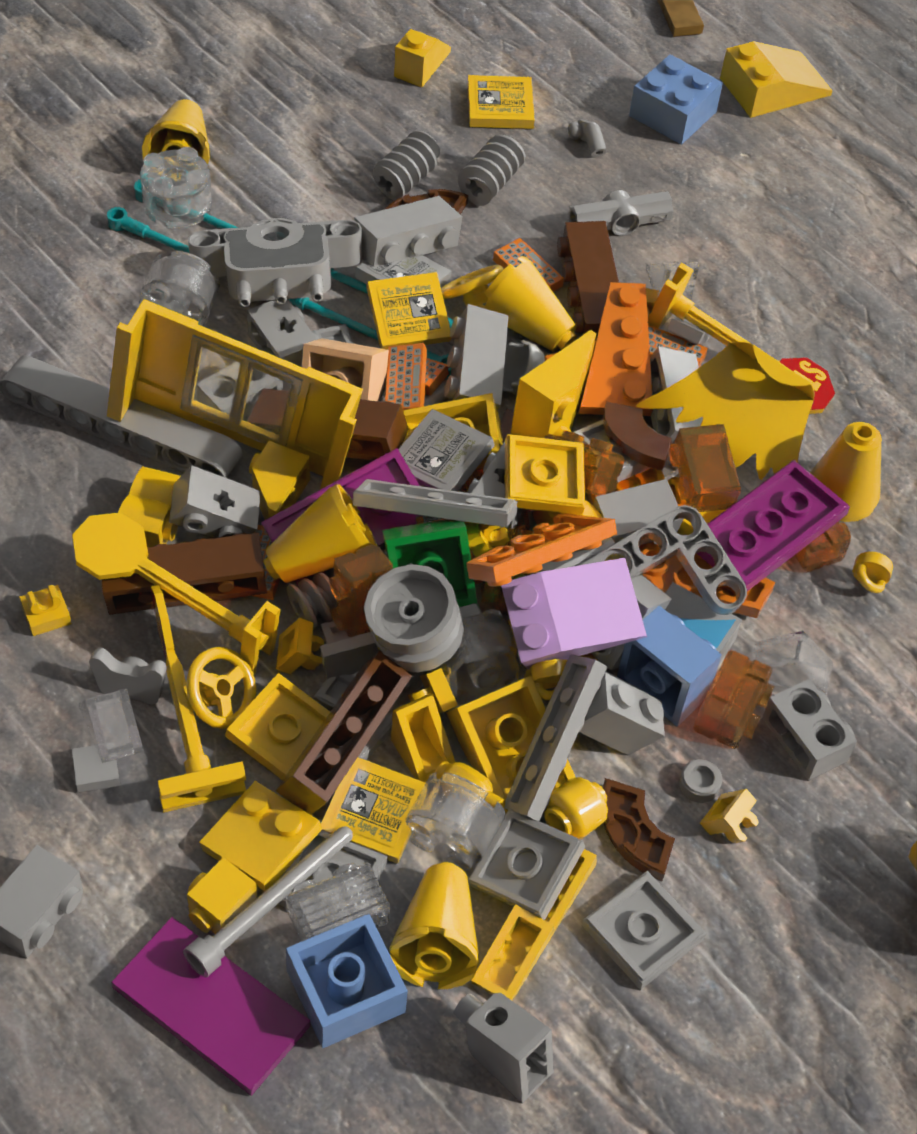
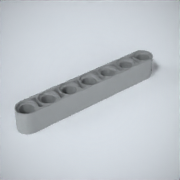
[0,355,242,478]

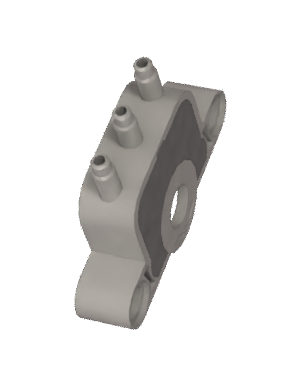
[188,218,363,307]

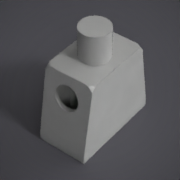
[454,993,554,1104]

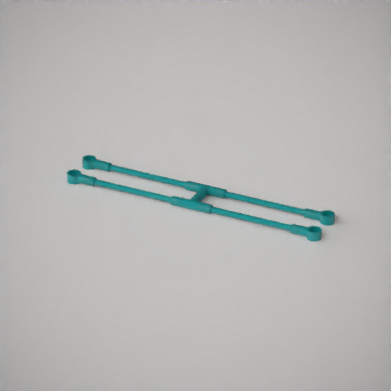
[107,179,453,380]

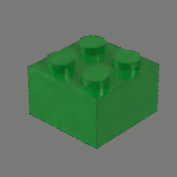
[382,519,478,608]

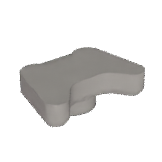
[89,648,167,705]

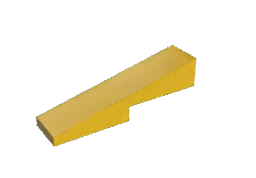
[471,849,597,1001]

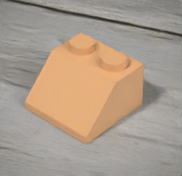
[302,338,389,401]

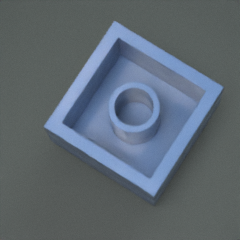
[629,54,723,145]
[617,606,722,727]
[286,914,408,1049]

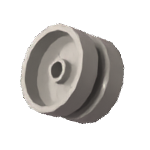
[364,564,464,672]

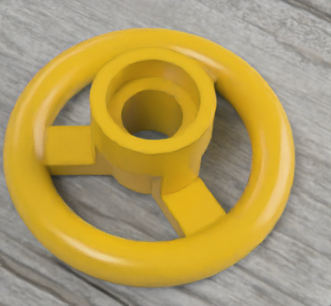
[441,265,504,306]
[186,647,256,729]

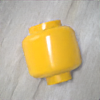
[544,777,608,840]

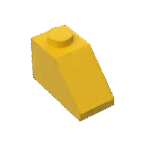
[394,29,451,88]
[249,441,310,520]

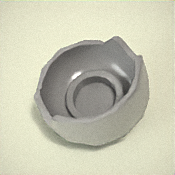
[502,340,545,395]

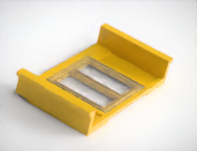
[106,299,363,490]

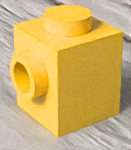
[187,857,257,934]

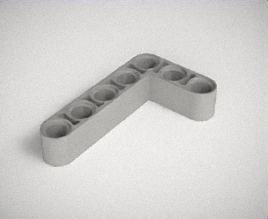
[581,505,747,615]

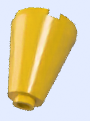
[142,99,210,184]
[478,256,577,352]
[810,422,882,522]
[263,484,378,583]
[390,862,479,989]

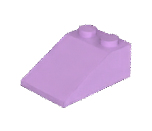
[501,558,647,670]

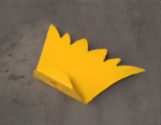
[636,342,815,480]

